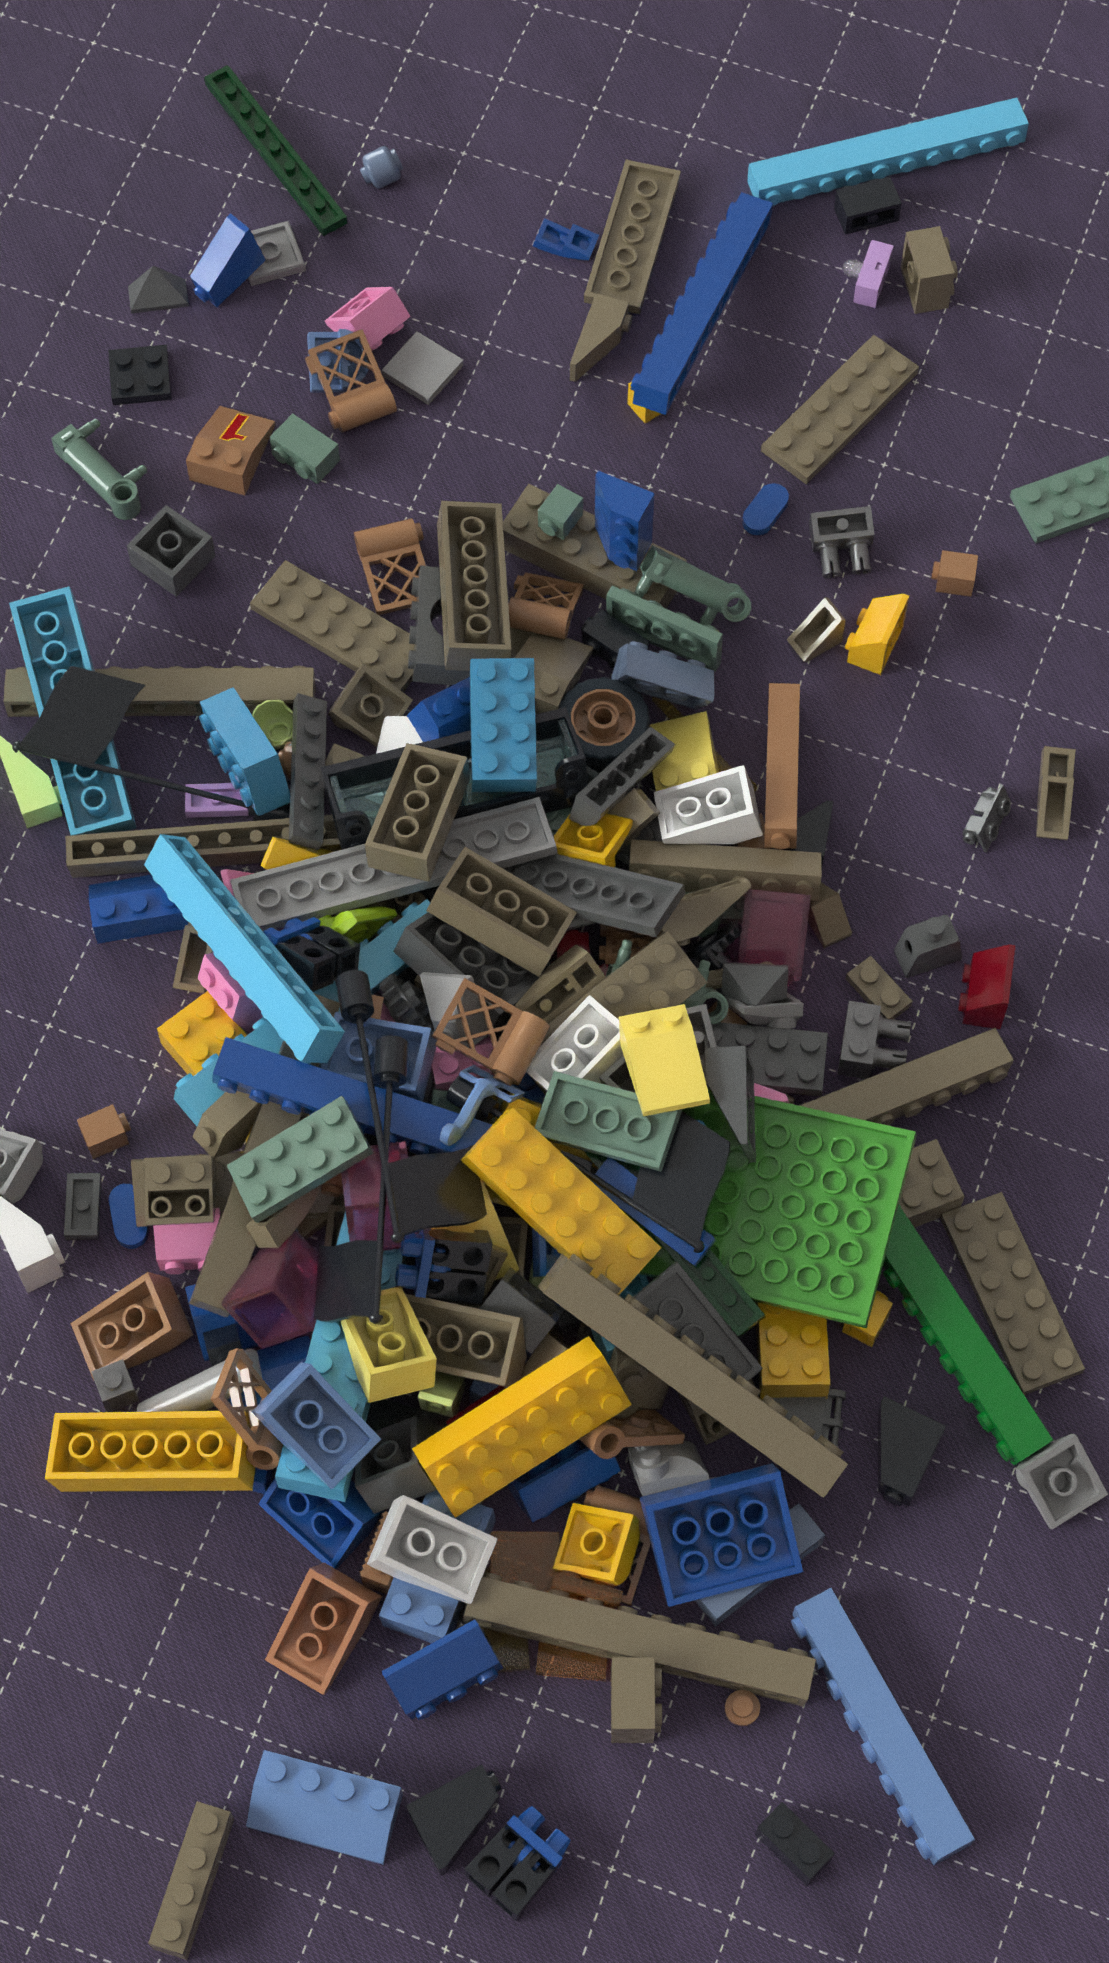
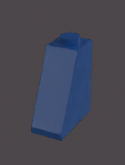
[190,213,266,307]

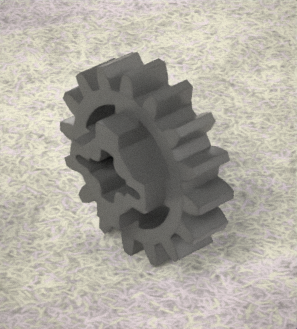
[379,974,434,1031]

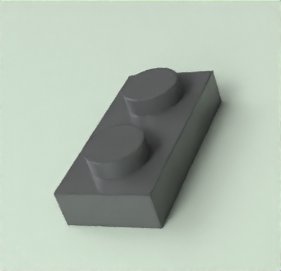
[64,1173,102,1240]

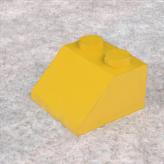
[845,594,909,675]

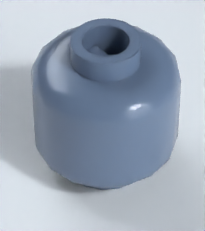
[360,146,404,189]

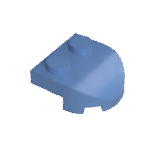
[307,329,369,393]

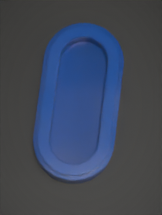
[742,483,789,535]
[109,1184,149,1249]

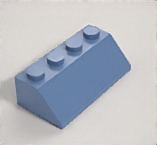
[246,1750,403,1865]

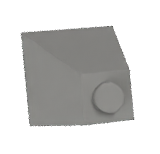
[420,972,488,1052]

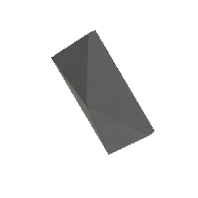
[128,265,189,314]
[721,962,788,1006]

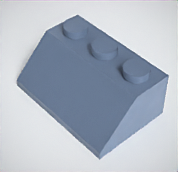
[611,642,715,710]

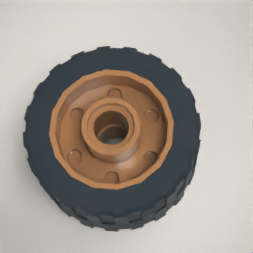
[558,677,650,773]

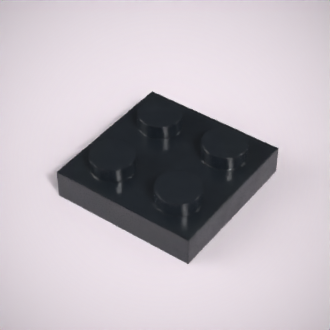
[108,345,172,405]

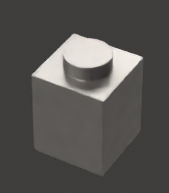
[91,1359,139,1412]

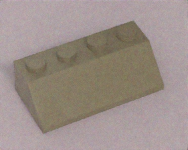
[405,1293,526,1388]

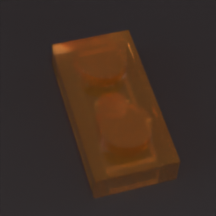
[547,1570,623,1609]

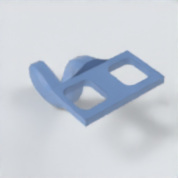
[439,1065,524,1146]

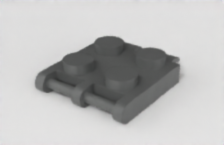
[772,1389,846,1447]

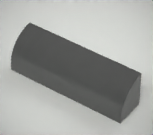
[569,727,675,826]

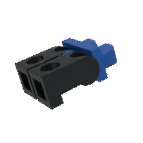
[263,917,360,992]
[395,1228,493,1304]
[465,1806,571,1922]

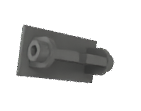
[963,784,1011,853]

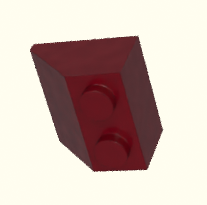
[958,944,1016,1029]

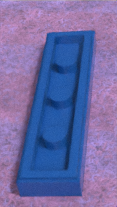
[591,1157,716,1267]

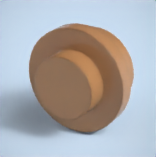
[725,1690,760,1726]

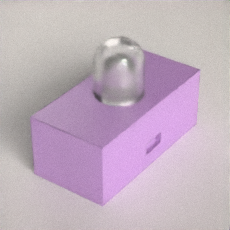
[843,240,894,308]

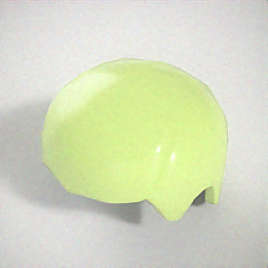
[252,700,293,750]

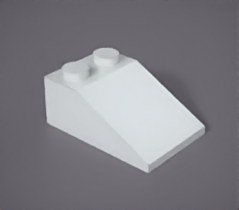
[653,765,763,844]
[0,1196,65,1293]
[367,1495,497,1604]

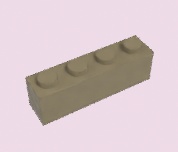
[148,1801,235,1960]

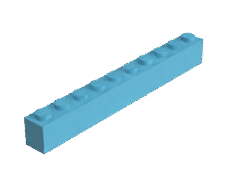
[747,97,1029,206]
[144,834,345,1064]
[173,899,430,1126]

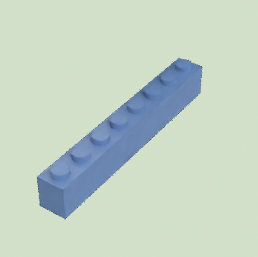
[791,1588,975,1866]

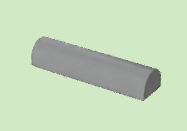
[137,1349,263,1412]

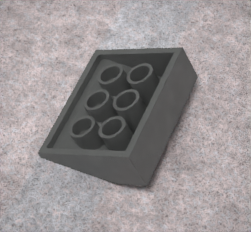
[393,912,551,1038]

